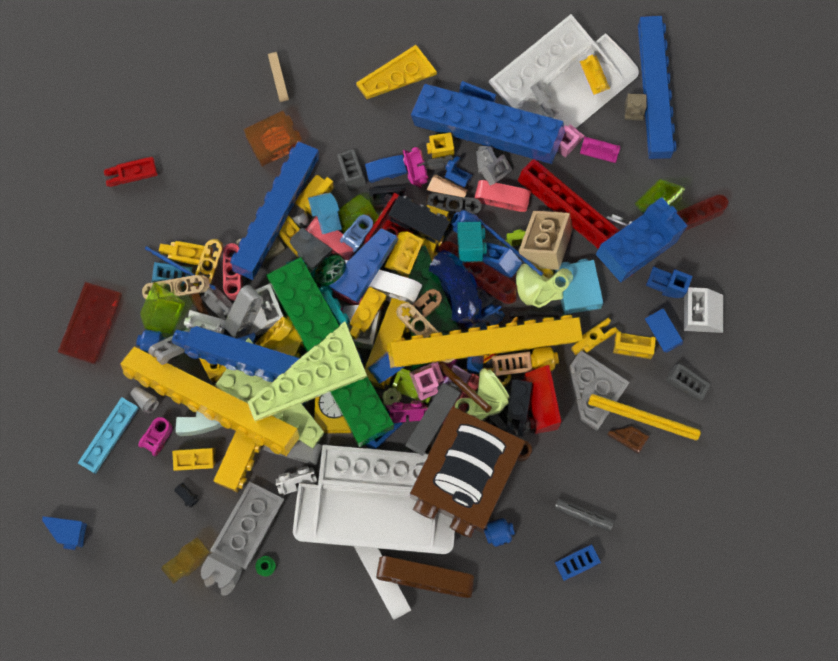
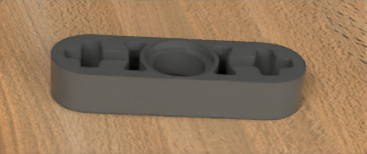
[427,193,481,216]

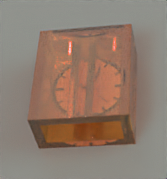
[243,110,302,167]

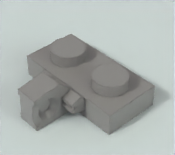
[479,147,512,186]

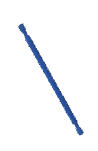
[479,219,543,276]
[145,246,216,290]

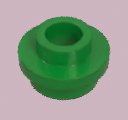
[255,556,276,577]

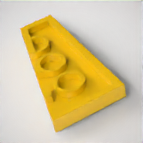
[356,45,437,99]

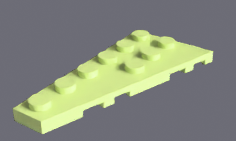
[248,322,367,422]
[215,338,324,449]

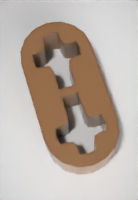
[410,289,442,321]

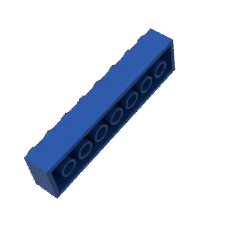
[411,84,565,164]

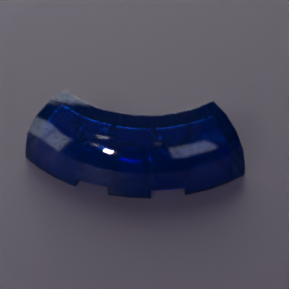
[428,250,481,324]

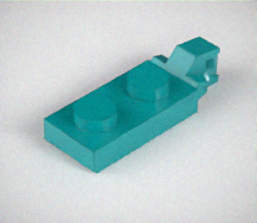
[318,286,350,329]

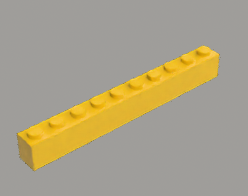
[365,205,451,389]
[387,315,583,368]
[214,316,305,493]
[120,347,299,456]

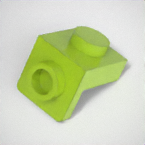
[503,230,526,248]

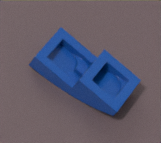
[365,155,408,183]

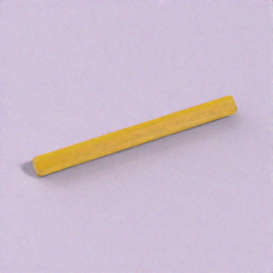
[588,394,701,440]

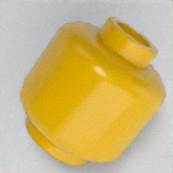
[530,346,559,371]

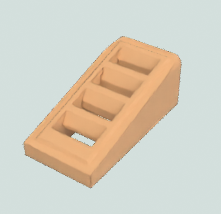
[427,175,468,197]
[492,352,532,376]

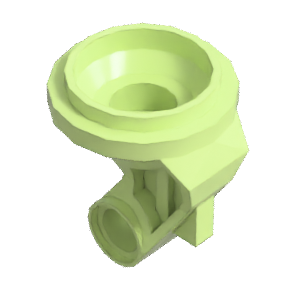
[516,264,573,308]
[455,368,510,420]

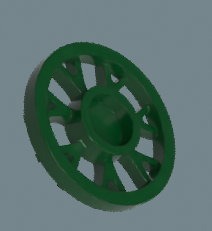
[314,255,346,286]

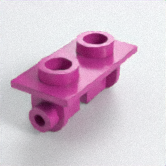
[580,137,620,163]
[403,147,428,188]
[386,401,428,423]

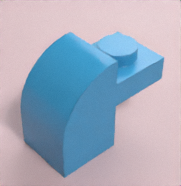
[308,193,342,234]

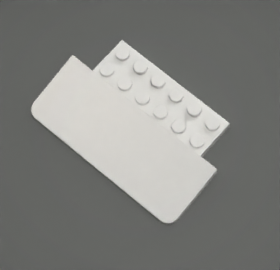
[489,14,639,128]
[293,445,455,554]

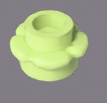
[382,388,402,406]

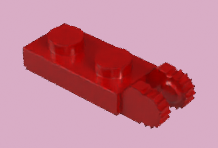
[104,157,158,187]

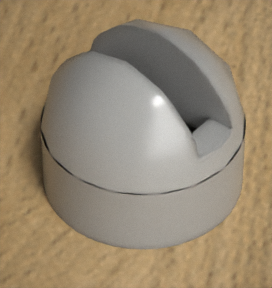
[292,211,309,227]

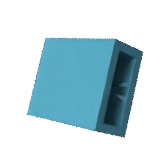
[555,259,603,315]

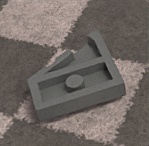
[290,228,332,273]

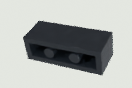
[387,196,450,245]

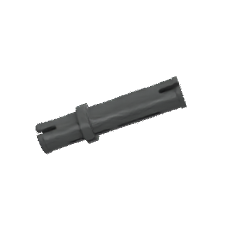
[554,498,614,532]

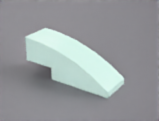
[176,411,223,436]

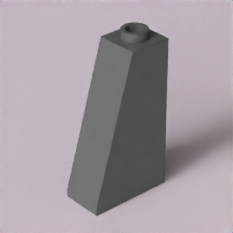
[405,381,463,456]

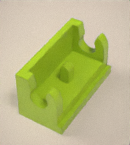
[393,368,431,404]

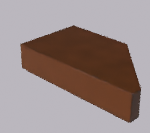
[184,283,208,315]
[607,426,649,454]

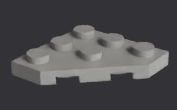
[569,351,630,431]

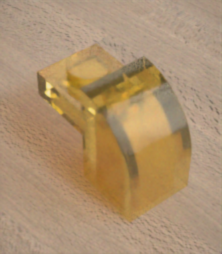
[161,538,210,584]

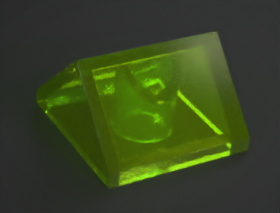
[635,179,685,213]
[337,194,379,234]
[140,282,186,334]

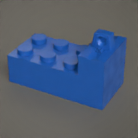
[596,198,688,283]

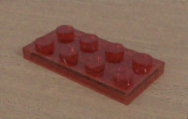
[58,282,122,365]

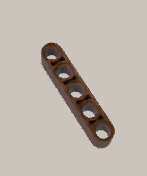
[376,556,474,598]

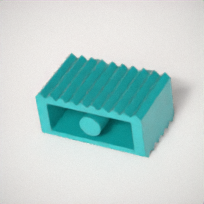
[457,222,487,262]

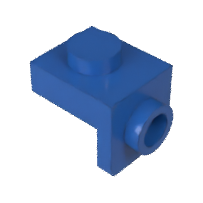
[445,156,473,187]

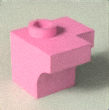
[557,124,584,158]
[409,362,444,400]

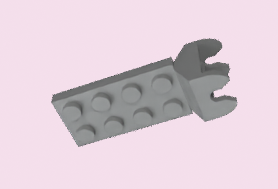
[201,481,284,596]

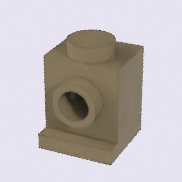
[625,94,646,121]

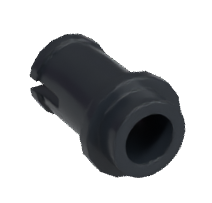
[174,483,199,508]

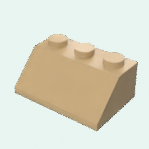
[519,211,573,270]

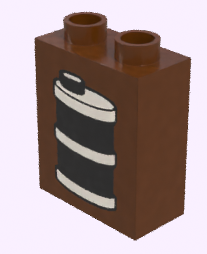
[410,406,525,538]

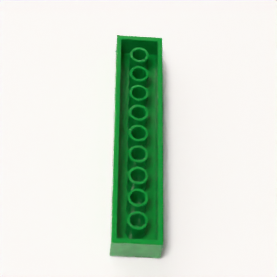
[267,257,394,447]

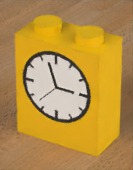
[315,392,351,433]

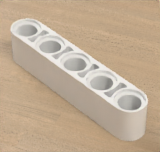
[339,260,422,304]
[354,546,411,620]

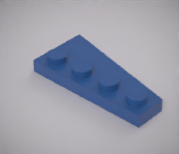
[329,228,399,303]

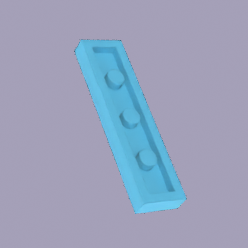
[78,397,139,474]

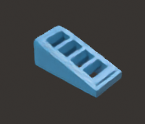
[151,262,192,286]

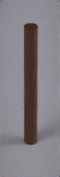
[438,361,492,413]

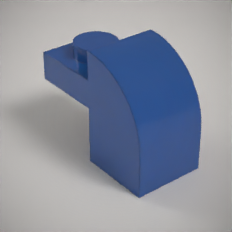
[646,267,693,298]

